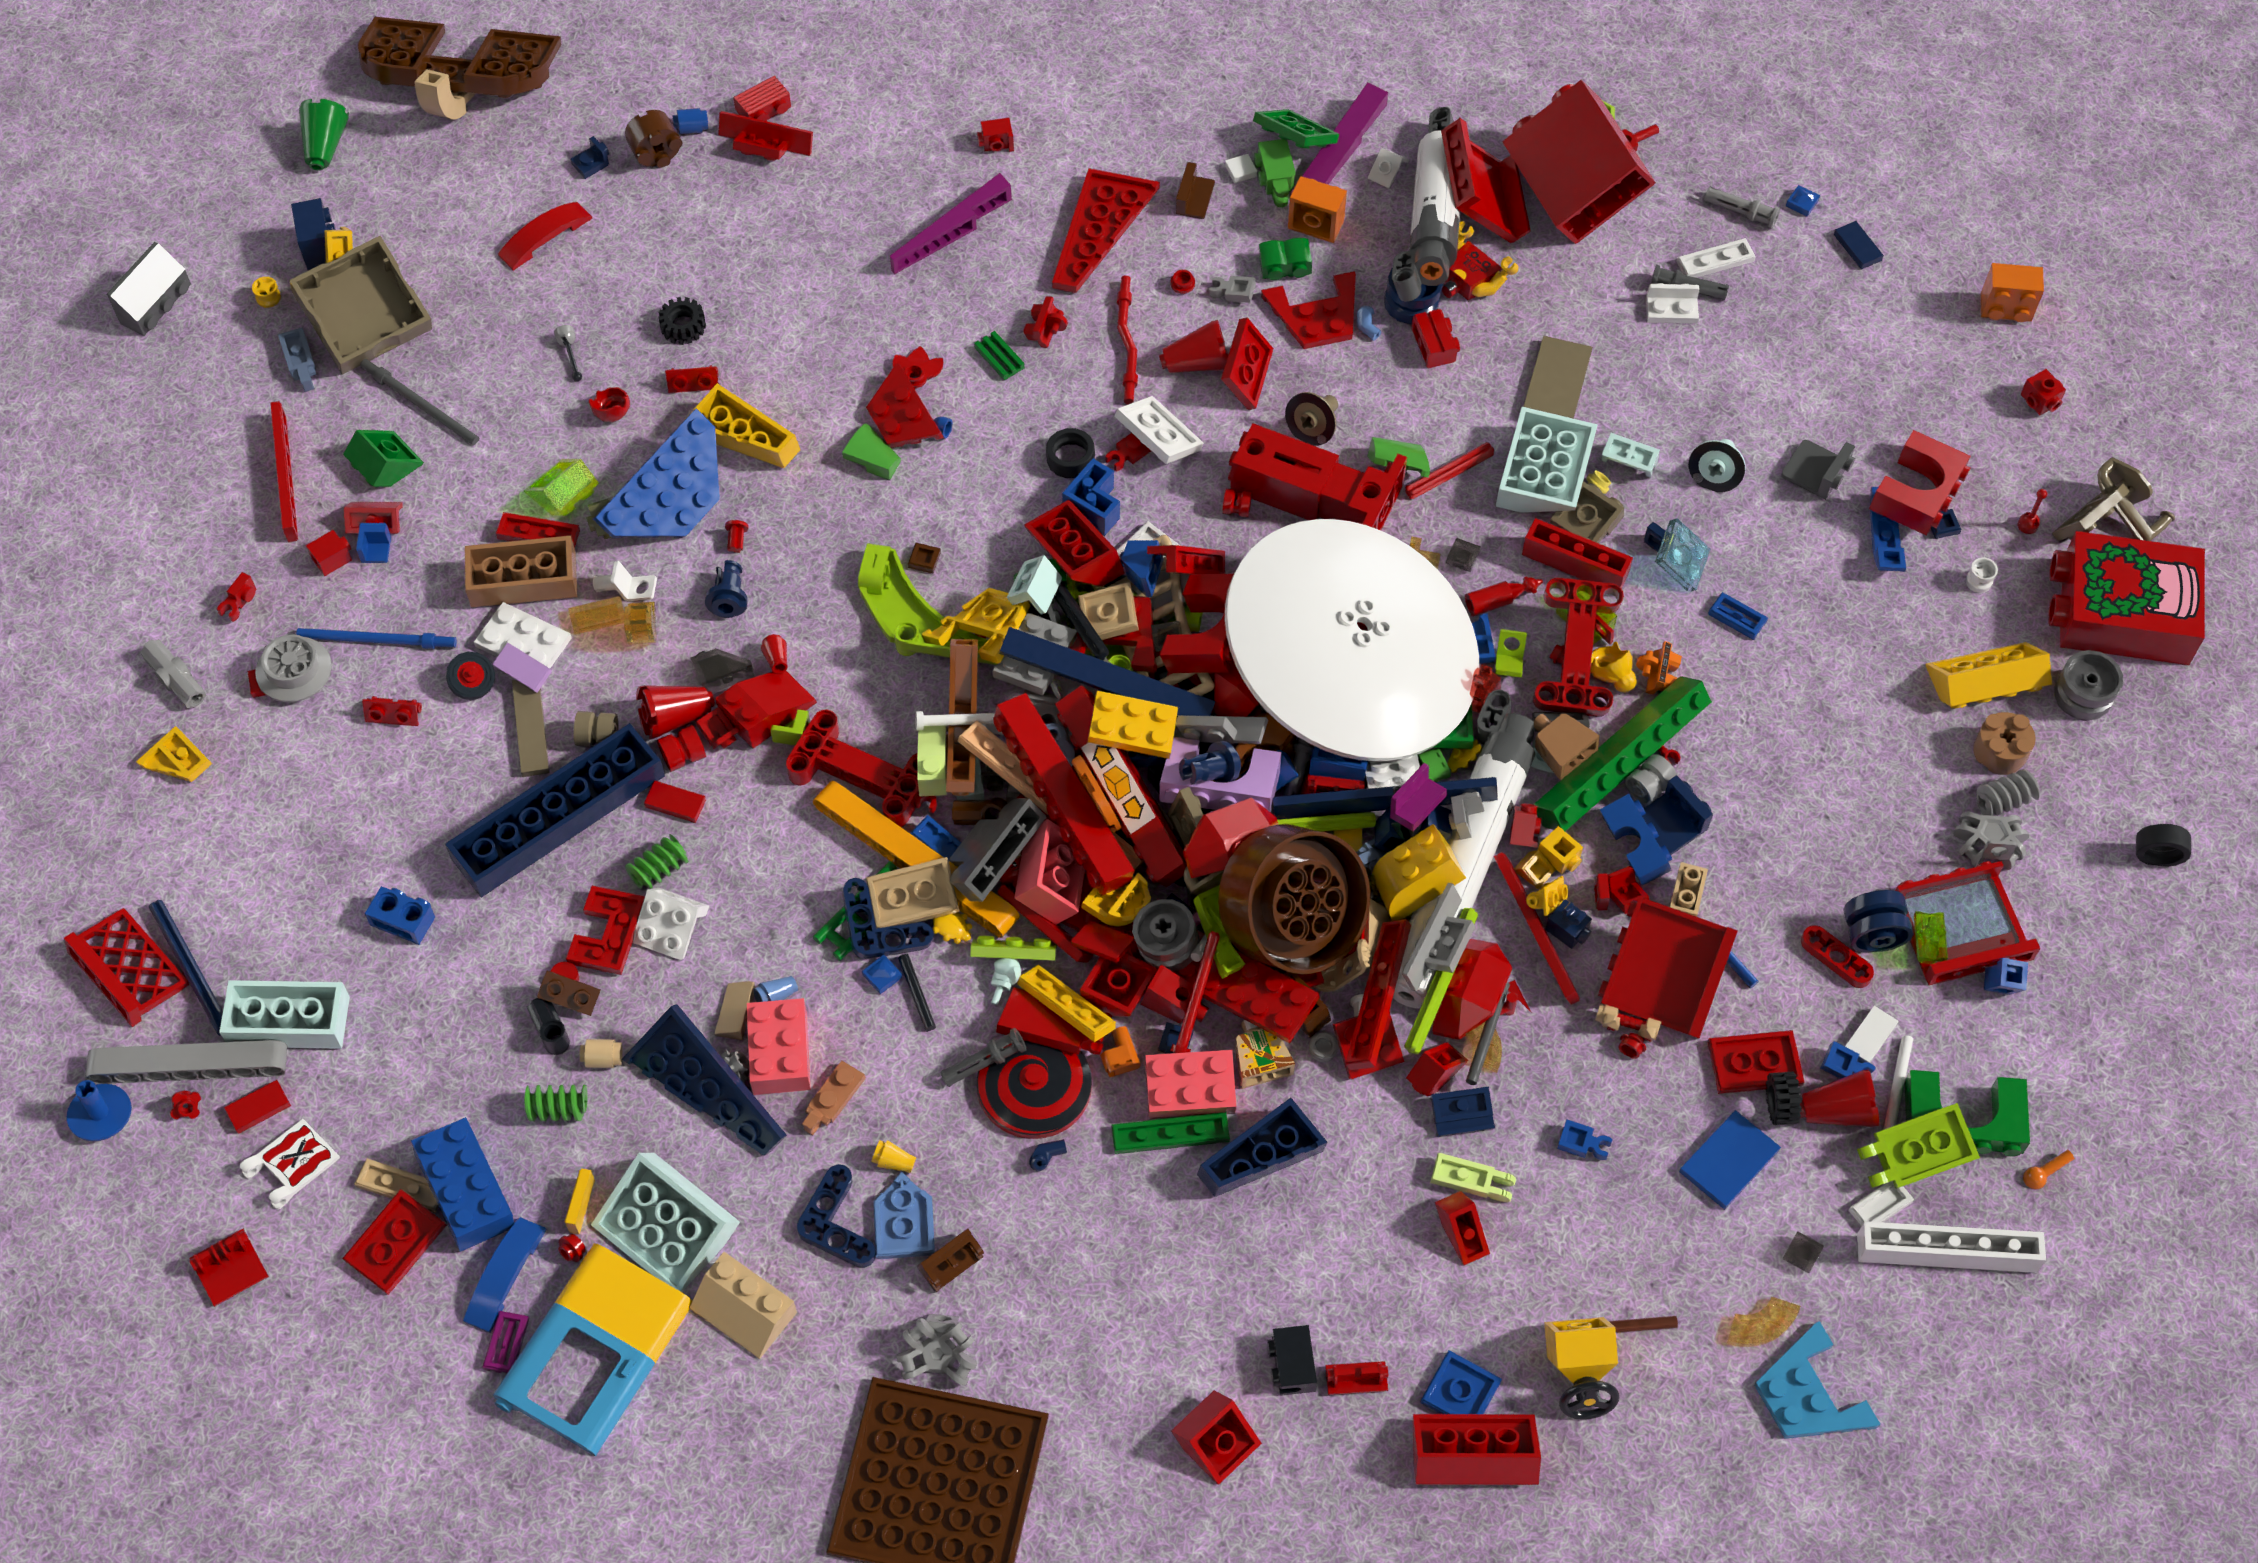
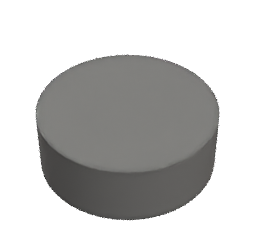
[1309,1033,1338,1062]

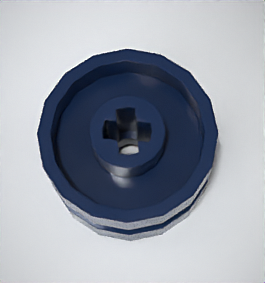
[1384,268,1443,324]
[1843,890,1914,953]

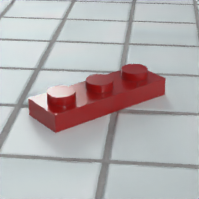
[496,512,580,548]

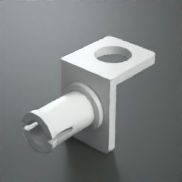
[593,561,657,601]

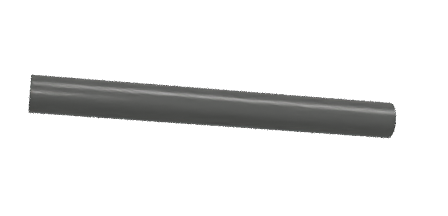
[1466,982,1510,1085]

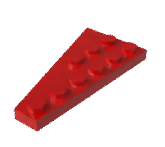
[1052,168,1160,293]

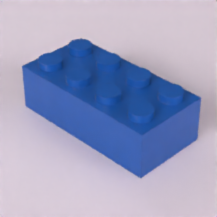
[411,1117,514,1252]

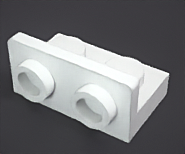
[1646,283,1699,324]

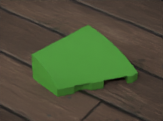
[842,424,901,480]
[1367,437,1430,478]

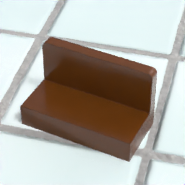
[1176,162,1215,219]

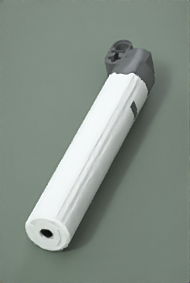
[1393,690,1536,1008]

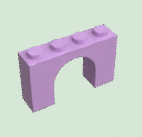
[1160,737,1281,812]

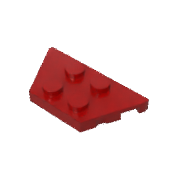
[866,363,944,448]

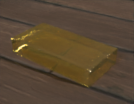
[568,596,627,635]

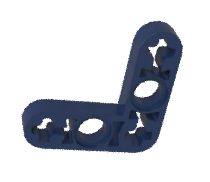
[842,878,934,959]
[797,1164,876,1268]

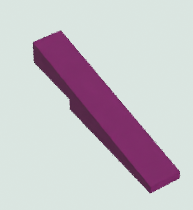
[1290,82,1388,196]
[890,173,1012,275]

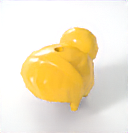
[1590,641,1637,692]

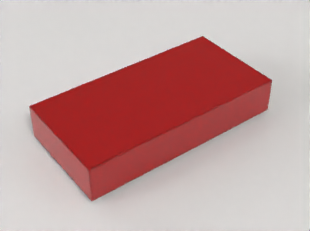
[644,781,706,823]
[224,1080,291,1134]

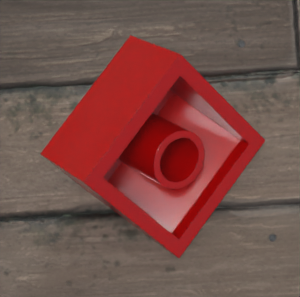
[1080,953,1158,1016]
[1171,1390,1262,1485]

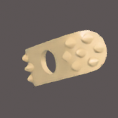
[1314,939,1371,992]

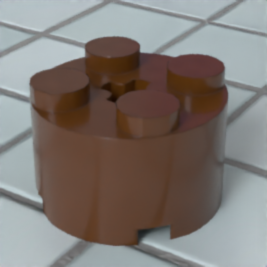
[625,110,683,168]

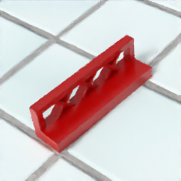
[1147,545,1225,575]

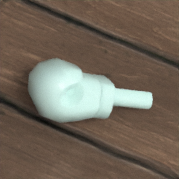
[991,958,1021,1006]

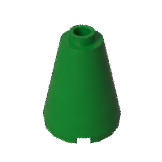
[299,99,349,171]

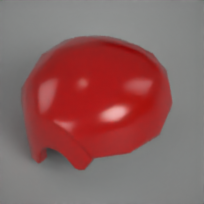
[588,387,630,423]

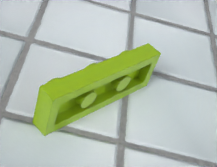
[970,936,1057,960]

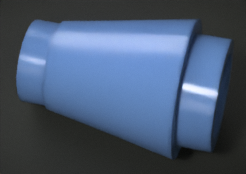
[753,976,798,1002]

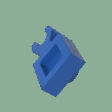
[1820,1041,1876,1079]
[1557,1119,1613,1160]

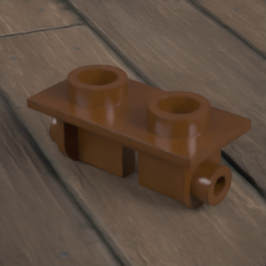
[537,970,601,1016]

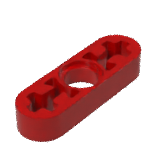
[1801,925,1874,988]

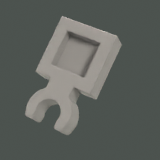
[1209,276,1256,303]

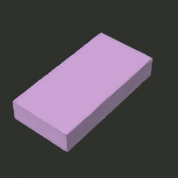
[492,642,552,693]

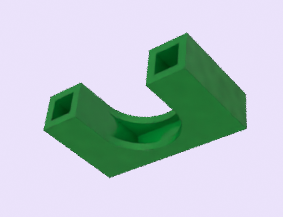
[1905,1070,2030,1157]

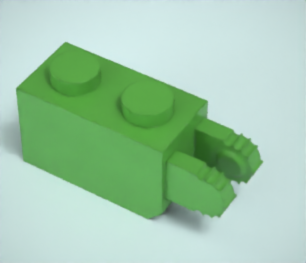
[1254,139,1296,208]

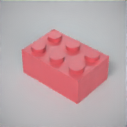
[1014,819,1085,925]
[747,998,811,1095]
[1145,1050,1237,1119]

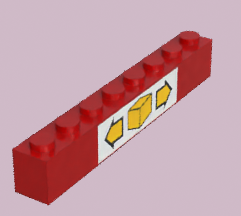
[1055,685,1187,887]

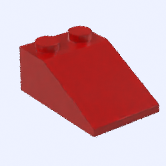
[715,671,817,749]

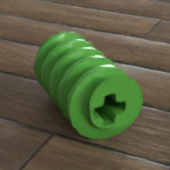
[625,834,689,890]
[524,1085,588,1121]

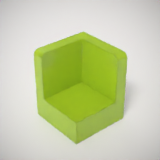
[770,710,810,746]

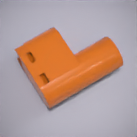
[1100,1026,1141,1077]

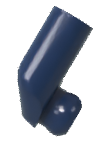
[1029,1139,1067,1171]

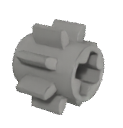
[720,1050,749,1083]

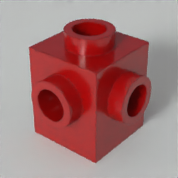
[2020,369,2066,415]

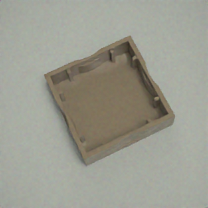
[289,236,432,375]

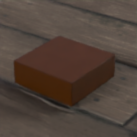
[908,543,941,574]

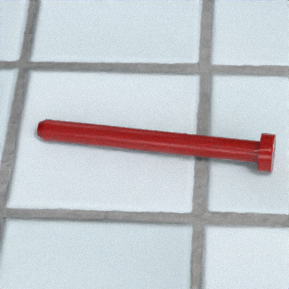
[1170,931,1220,1053]

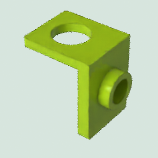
[1495,629,1527,678]

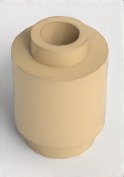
[579,1039,623,1068]

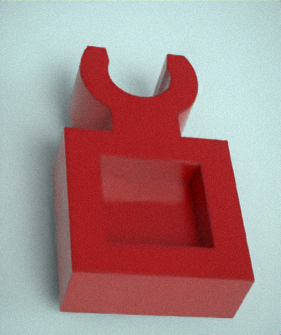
[1105,432,1151,471]

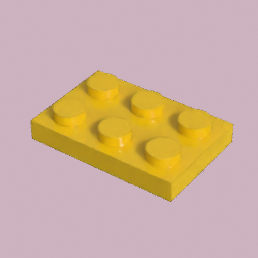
[1088,691,1178,759]

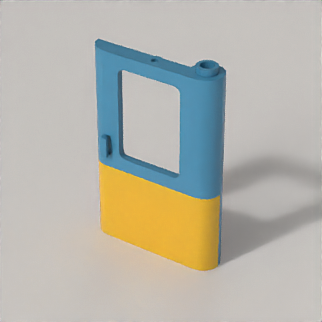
[493,1243,692,1456]

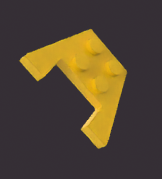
[921,588,1030,664]

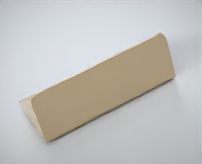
[715,981,756,1040]

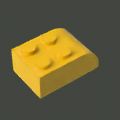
[1372,824,1466,921]

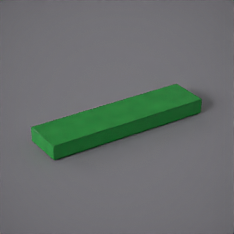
[1111,1112,1230,1154]

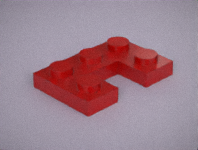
[566,885,645,975]

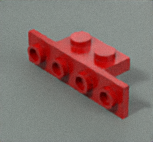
[718,111,813,160]

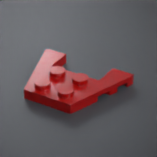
[1261,271,1356,349]
[1070,596,1157,672]

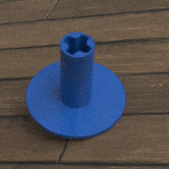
[66,1080,132,1141]

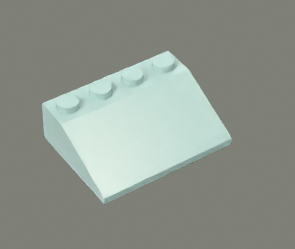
[1496,407,1598,513]
[591,1153,740,1292]

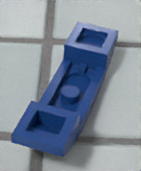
[1870,487,1906,572]
[463,1217,547,1333]

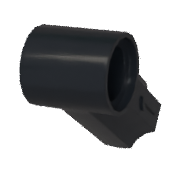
[527,998,570,1055]

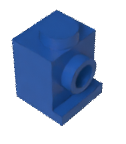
[1984,958,2028,995]

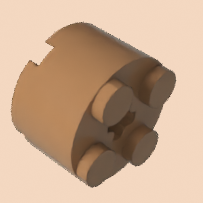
[1973,712,2036,775]

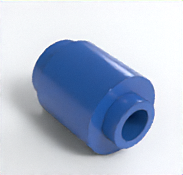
[672,108,708,134]

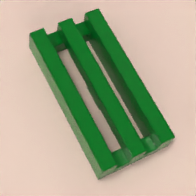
[974,331,1025,381]

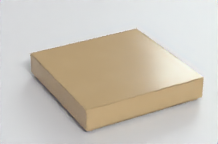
[1078,582,1139,640]

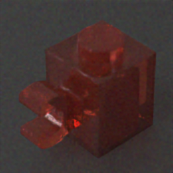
[1469,664,1501,714]

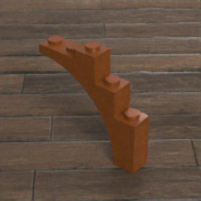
[946,639,978,796]

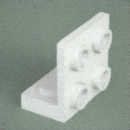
[633,888,709,960]

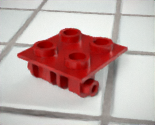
[189,1228,269,1307]

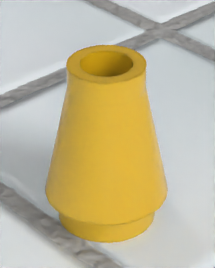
[871,1140,917,1173]

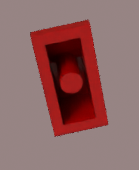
[1406,1042,1468,1097]
[1435,1191,1490,1265]

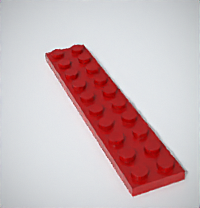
[1061,872,1320,1044]

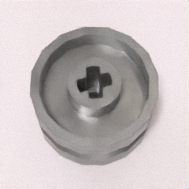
[2054,650,2123,721]
[1132,899,1200,972]

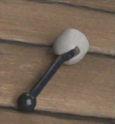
[554,325,582,382]

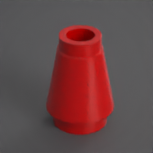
[761,634,788,674]

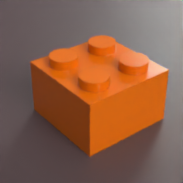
[1288,176,1347,243]
[1980,263,2044,322]

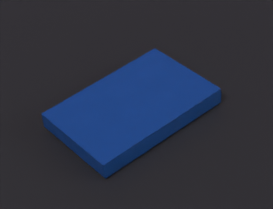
[1679,1110,1781,1210]

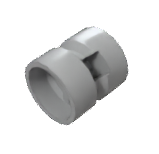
[1625,754,1677,806]

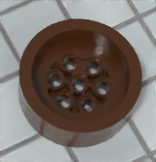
[1218,824,1370,974]

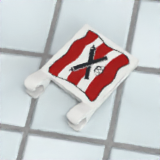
[240,1119,340,1210]

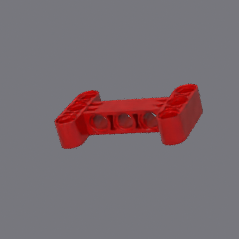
[1533,578,1624,717]
[786,709,919,828]

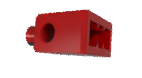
[1140,965,1209,1024]

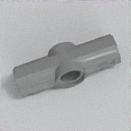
[140,639,207,709]

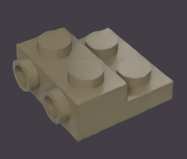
[1550,481,1624,543]

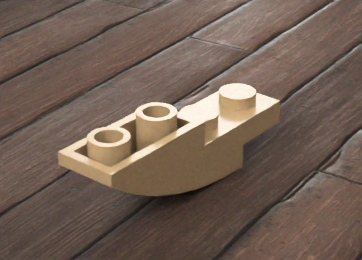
[1669,862,1708,917]

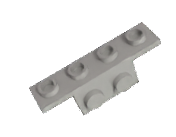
[1174,715,1268,744]
[1402,883,1475,992]

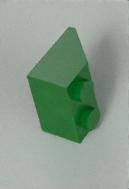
[343,430,424,487]

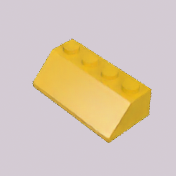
[1926,642,2052,708]

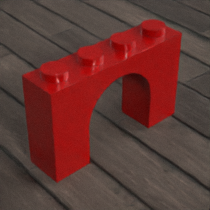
[1869,430,1971,536]
[1160,573,1234,673]

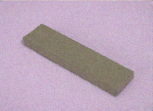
[512,680,550,777]

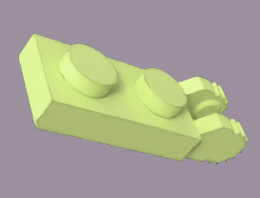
[1430,1153,1516,1203]

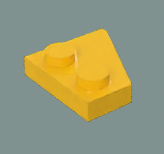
[136,726,213,782]

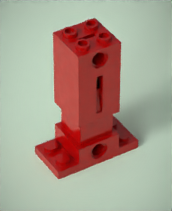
[1228,423,1407,530]

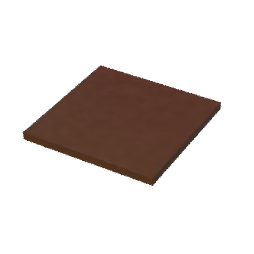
[826,1377,1049,1563]

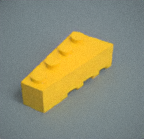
[684,383,800,468]

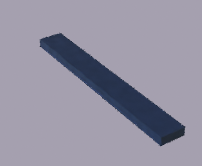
[999,627,1216,717]
[1273,777,1498,820]

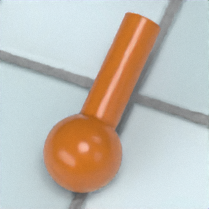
[2023,1149,2075,1189]

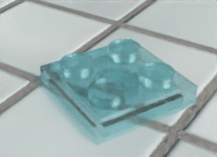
[1655,518,1711,592]

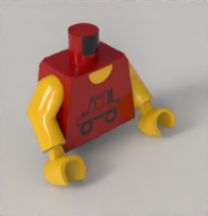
[1442,221,1519,300]

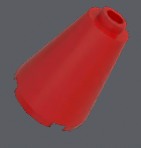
[1159,320,1228,373]
[636,685,715,739]
[1800,1070,1880,1127]

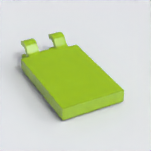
[1856,1103,1980,1189]

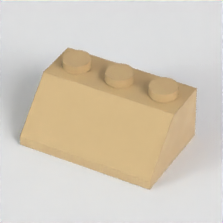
[690,1252,797,1359]

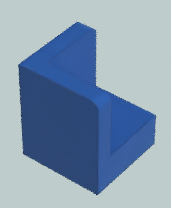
[356,523,391,563]

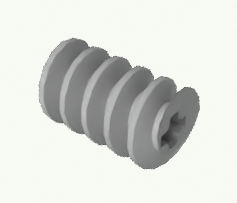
[1976,769,2040,816]

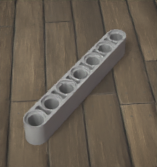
[85,1040,287,1084]

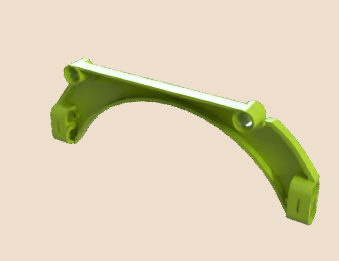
[858,543,1203,672]

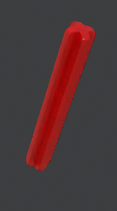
[1405,442,1494,499]

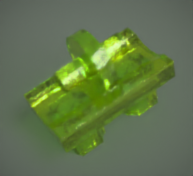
[1914,911,1948,964]

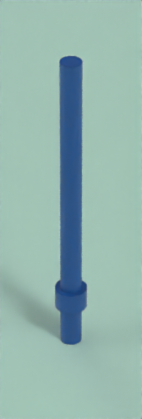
[296,628,457,649]

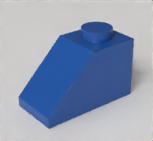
[1120,540,1164,597]

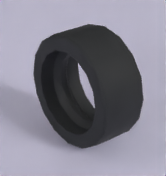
[1046,428,1095,478]
[2136,824,2191,867]

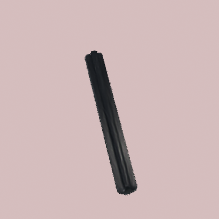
[1054,580,1109,660]

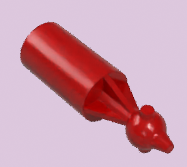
[1465,576,1543,617]

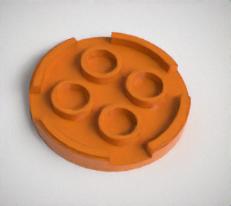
[1071,755,1121,833]

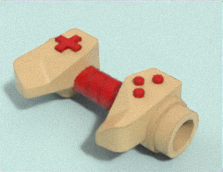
[1595,1004,1661,1042]

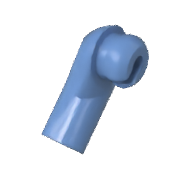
[1357,306,1381,341]

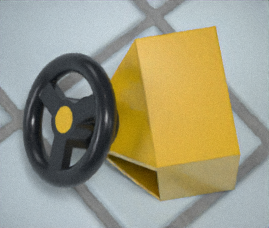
[1544,1317,1620,1420]

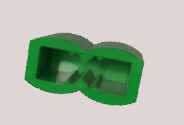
[1259,238,1312,280]

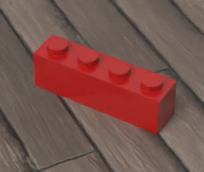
[1522,518,1633,589]

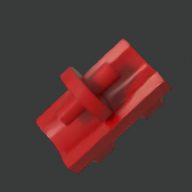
[1023,296,1068,348]

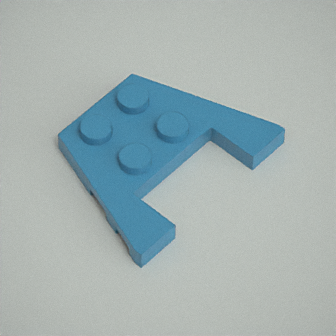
[1754,1321,1880,1439]

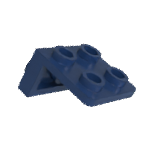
[1642,775,1713,855]

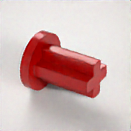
[725,520,749,553]

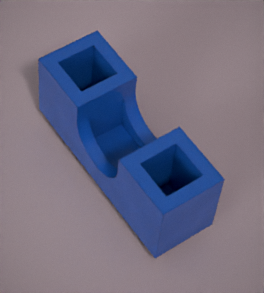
[1600,794,1673,886]

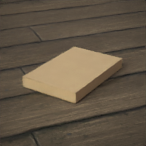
[866,857,959,929]

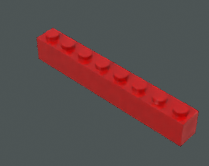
[993,693,1135,896]

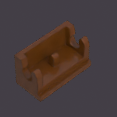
[917,1229,984,1292]

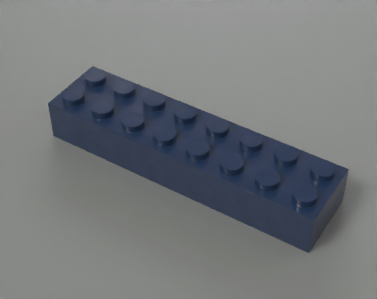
[445,723,665,898]

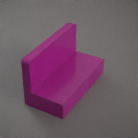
[1390,763,1447,831]

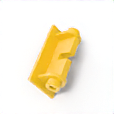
[1526,876,1568,916]

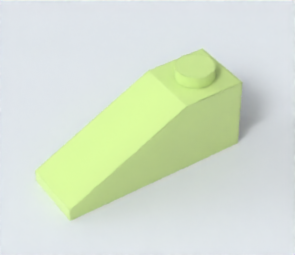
[917,726,947,796]

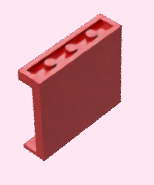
[1441,118,1531,243]
[1598,896,1738,1038]

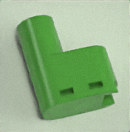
[1418,748,1451,782]

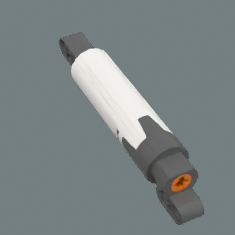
[1392,107,1460,302]

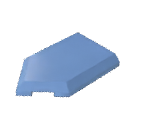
[873,1172,935,1259]

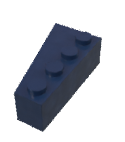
[1197,1098,1328,1197]

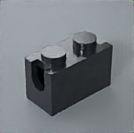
[1267,1325,1317,1396]

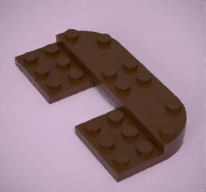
[358,16,561,98]

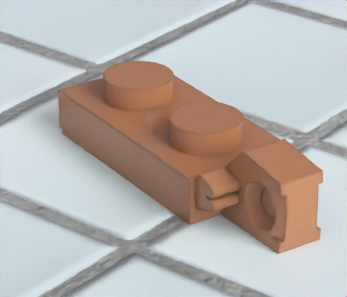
[802,1060,866,1136]

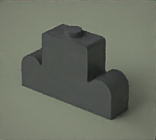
[949,798,1047,902]

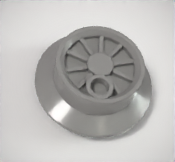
[255,634,332,702]

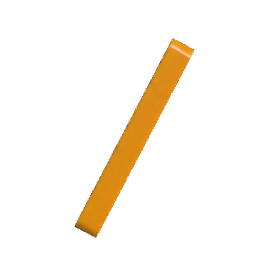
[812,780,1020,938]

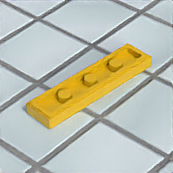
[1017,965,1116,1042]

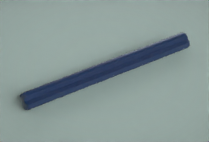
[149,900,223,1036]

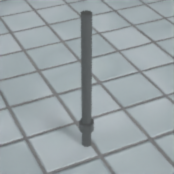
[360,359,480,445]

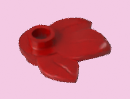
[893,346,944,388]

